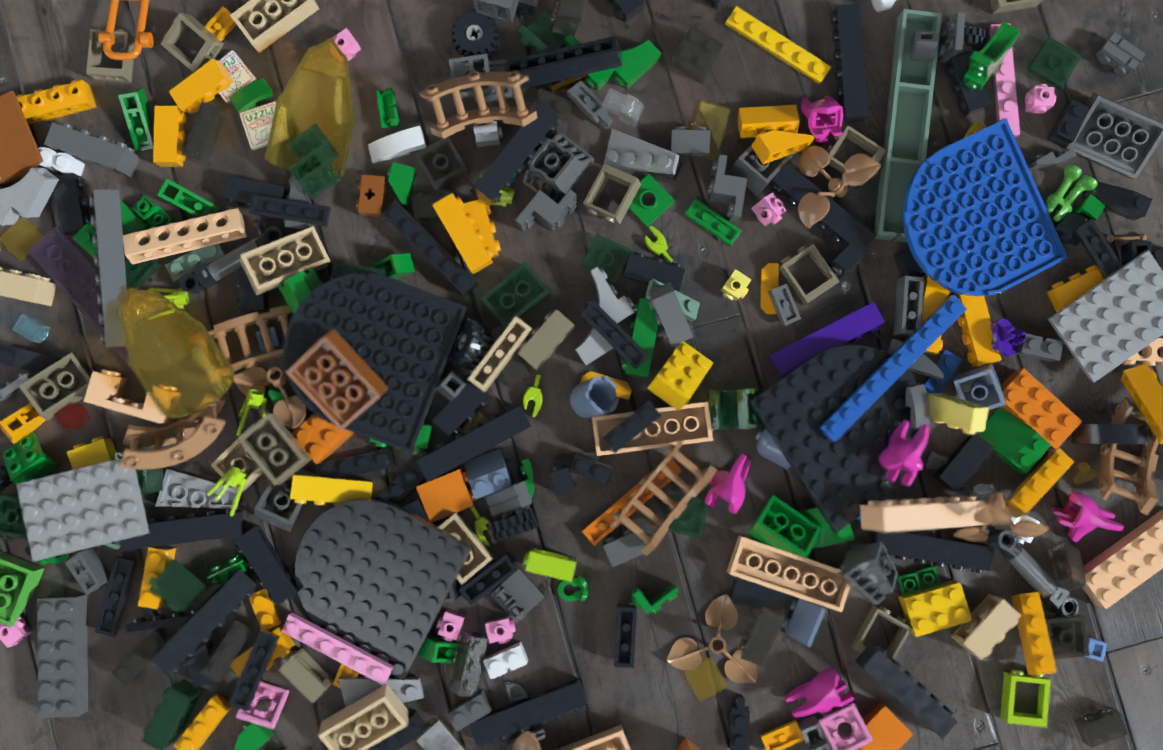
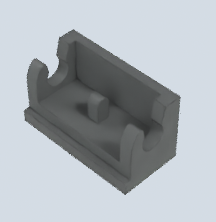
[65,548,110,595]

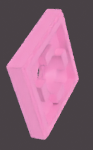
[236,682,290,729]
[818,703,873,750]

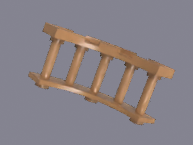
[420,71,538,139]
[190,305,292,382]
[119,393,225,469]
[1098,397,1163,515]
[610,440,717,556]

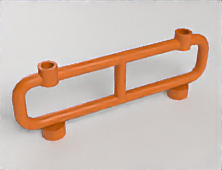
[98,0,153,60]

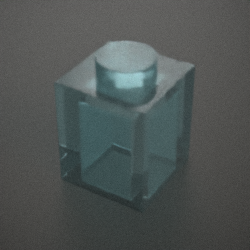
[12,313,51,343]

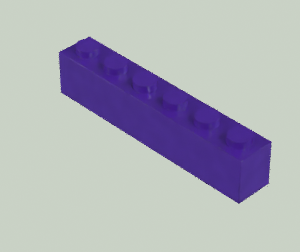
[769,302,885,376]

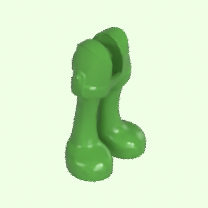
[1045,164,1098,222]

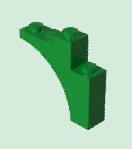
[964,22,1020,91]
[565,34,661,90]

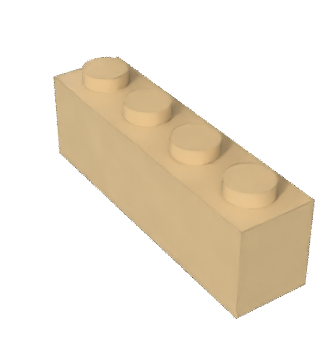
[468,317,532,392]

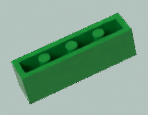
[622,298,658,379]

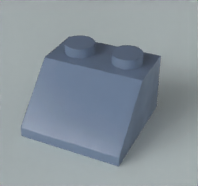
[953,363,1006,410]
[464,449,513,499]
[781,597,826,647]

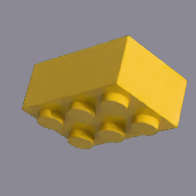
[647,341,713,411]
[898,580,972,637]

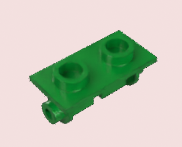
[376,87,400,129]
[207,554,249,584]

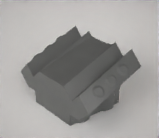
[523,133,594,204]
[838,541,898,605]

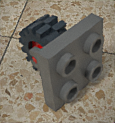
[937,12,986,63]

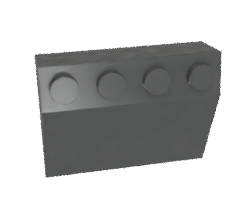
[1066,92,1163,179]

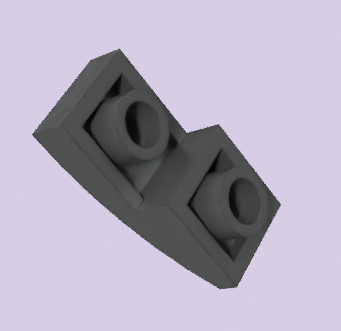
[1029,149,1076,169]
[905,383,930,428]

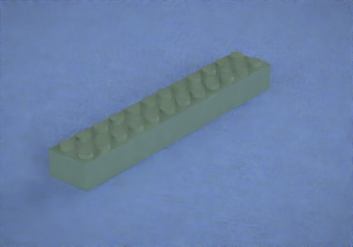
[873,9,942,243]

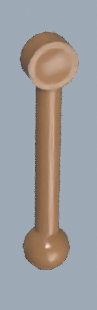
[1105,234,1147,243]

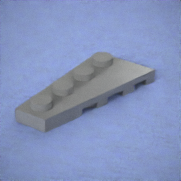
[603,129,679,175]
[155,469,242,509]
[338,676,424,708]

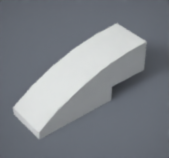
[368,126,427,163]

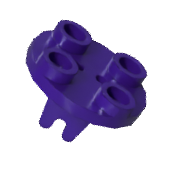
[991,318,1026,356]

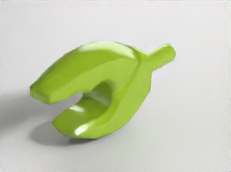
[644,225,673,263]
[523,374,543,417]
[470,506,492,547]

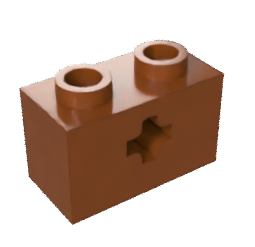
[356,175,388,218]

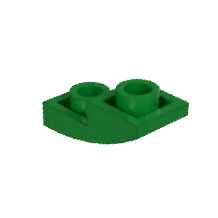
[229,78,273,114]
[132,194,176,227]
[520,458,534,499]
[897,565,941,596]

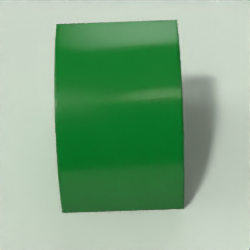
[1073,194,1105,221]

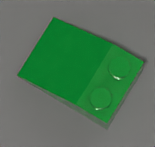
[73,200,149,258]
[976,407,1051,474]
[748,495,822,559]
[797,506,854,549]

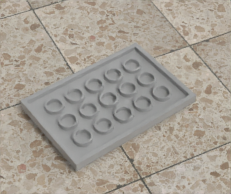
[1048,251,1163,382]
[16,458,149,561]

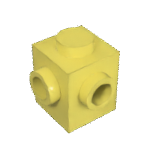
[720,269,751,301]

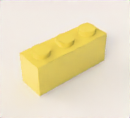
[928,393,988,434]

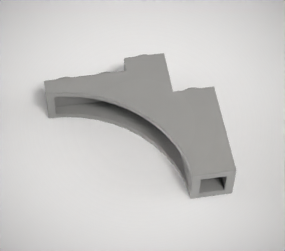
[0,168,59,226]
[574,267,634,365]

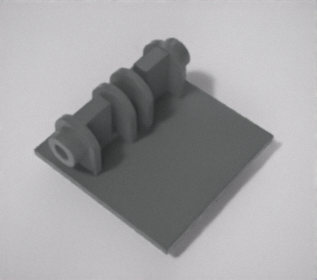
[490,569,544,623]

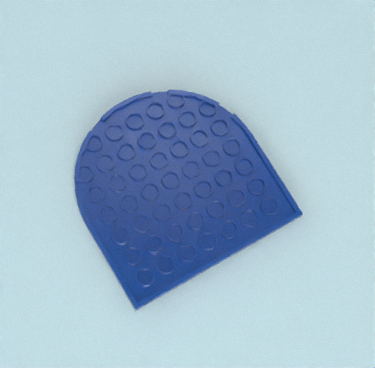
[903,119,1068,297]

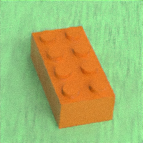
[1000,368,1082,450]
[291,414,354,464]

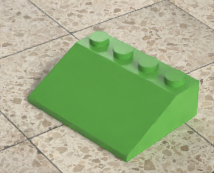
[0,551,44,627]

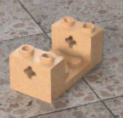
[84,369,182,423]

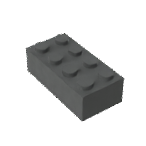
[44,122,140,178]

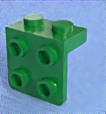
[3,432,59,484]
[631,583,679,614]

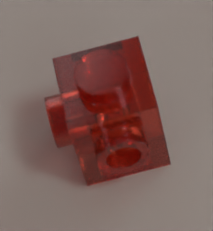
[54,402,91,430]

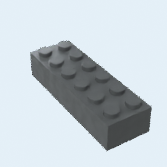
[37,594,88,718]

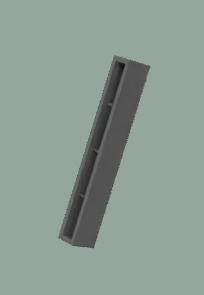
[89,190,131,348]

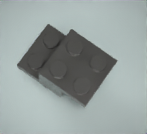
[473,0,539,23]
[449,54,513,103]
[707,154,747,224]
[516,189,577,232]

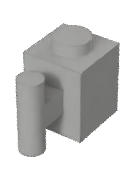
[473,121,503,147]

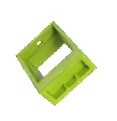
[523,548,577,582]
[1000,669,1051,728]

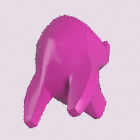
[801,95,843,143]
[879,420,929,486]
[704,454,752,514]
[1051,491,1124,542]
[785,668,854,717]

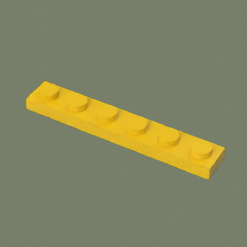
[725,6,831,85]

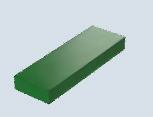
[684,198,742,247]

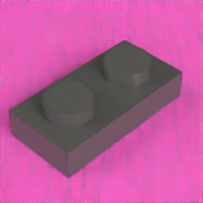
[768,283,801,326]

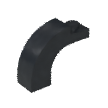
[1072,424,1149,444]

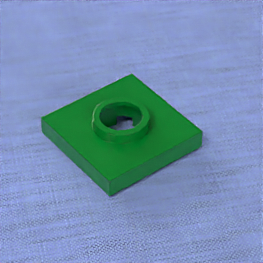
[621,174,675,228]

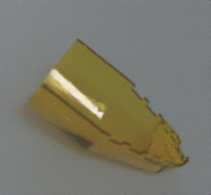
[265,39,355,180]
[119,288,234,418]

